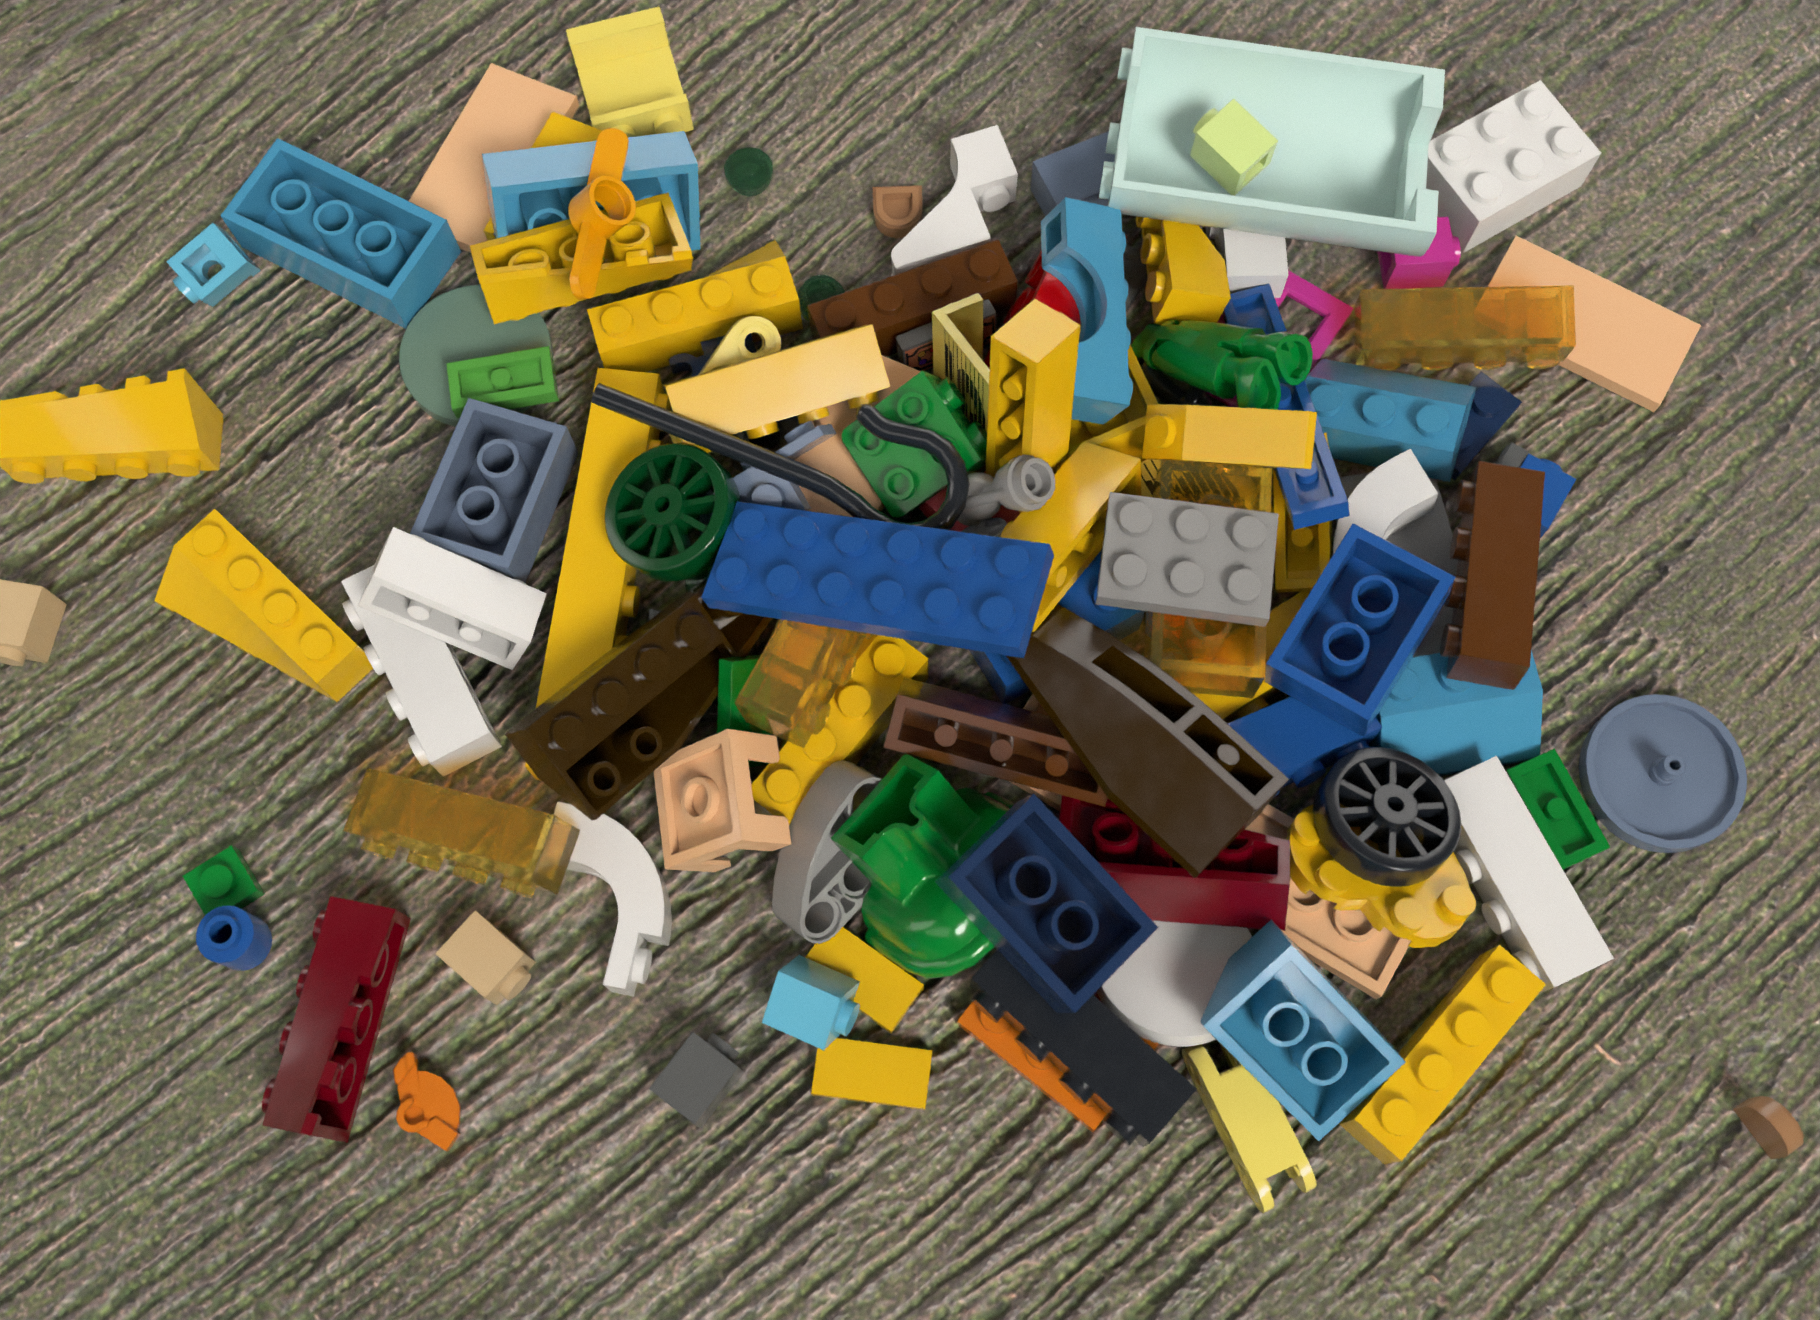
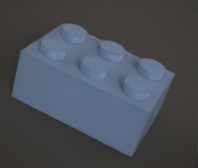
[410,398,578,583]

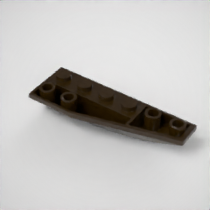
[505,576,772,820]
[1005,604,1289,878]

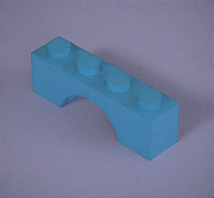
[1041,197,1133,424]

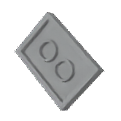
[1096,492,1279,627]

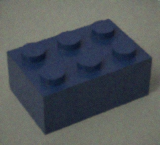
[935,794,1159,1013]

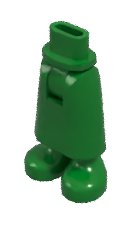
[1131,320,1313,409]

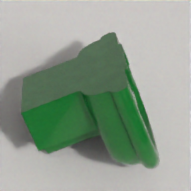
[830,753,1015,979]

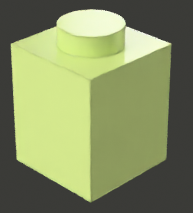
[1190,99,1278,196]

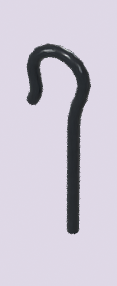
[592,383,970,530]

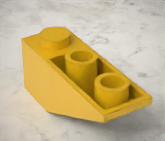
[1136,216,1231,325]

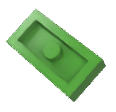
[446,346,559,418]

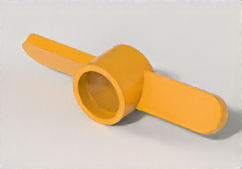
[568,128,636,300]

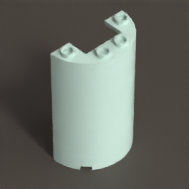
[1099,27,1445,257]

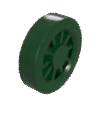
[605,443,741,581]

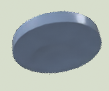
[1579,694,1747,853]

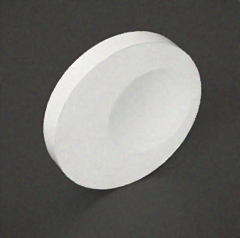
[1097,921,1252,1047]

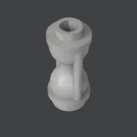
[957,455,1055,526]

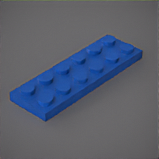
[701,501,1054,658]

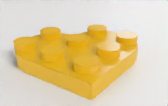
[1286,804,1476,948]

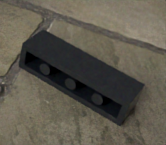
[970,949,1197,1147]

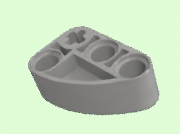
[772,760,882,944]

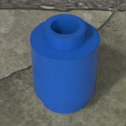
[196,906,272,971]

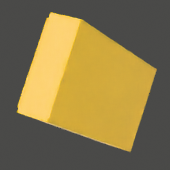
[805,927,924,1034]
[811,1038,933,1110]

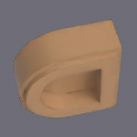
[873,185,922,238]
[1733,1096,1804,1159]

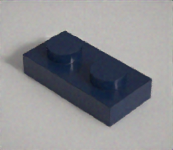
[1451,371,1522,480]

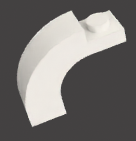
[1333,449,1438,554]
[543,802,672,997]

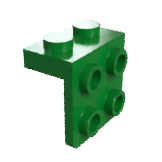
[842,371,987,518]

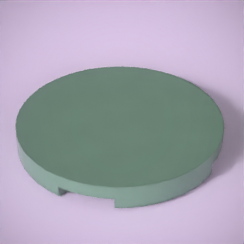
[399,285,554,427]

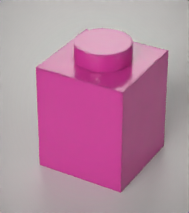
[1377,217,1461,291]

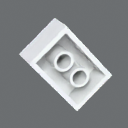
[1426,80,1601,254]

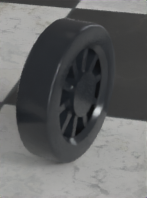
[1313,747,1461,887]

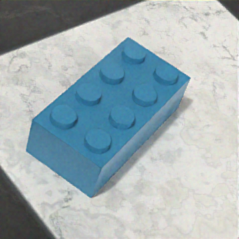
[220,138,461,329]

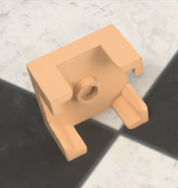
[653,729,791,872]

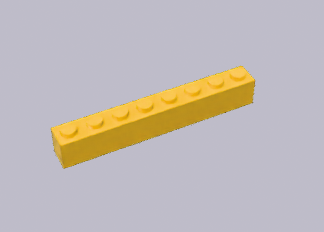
[525,368,672,781]

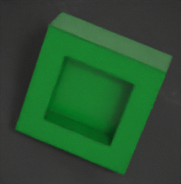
[183,845,265,915]

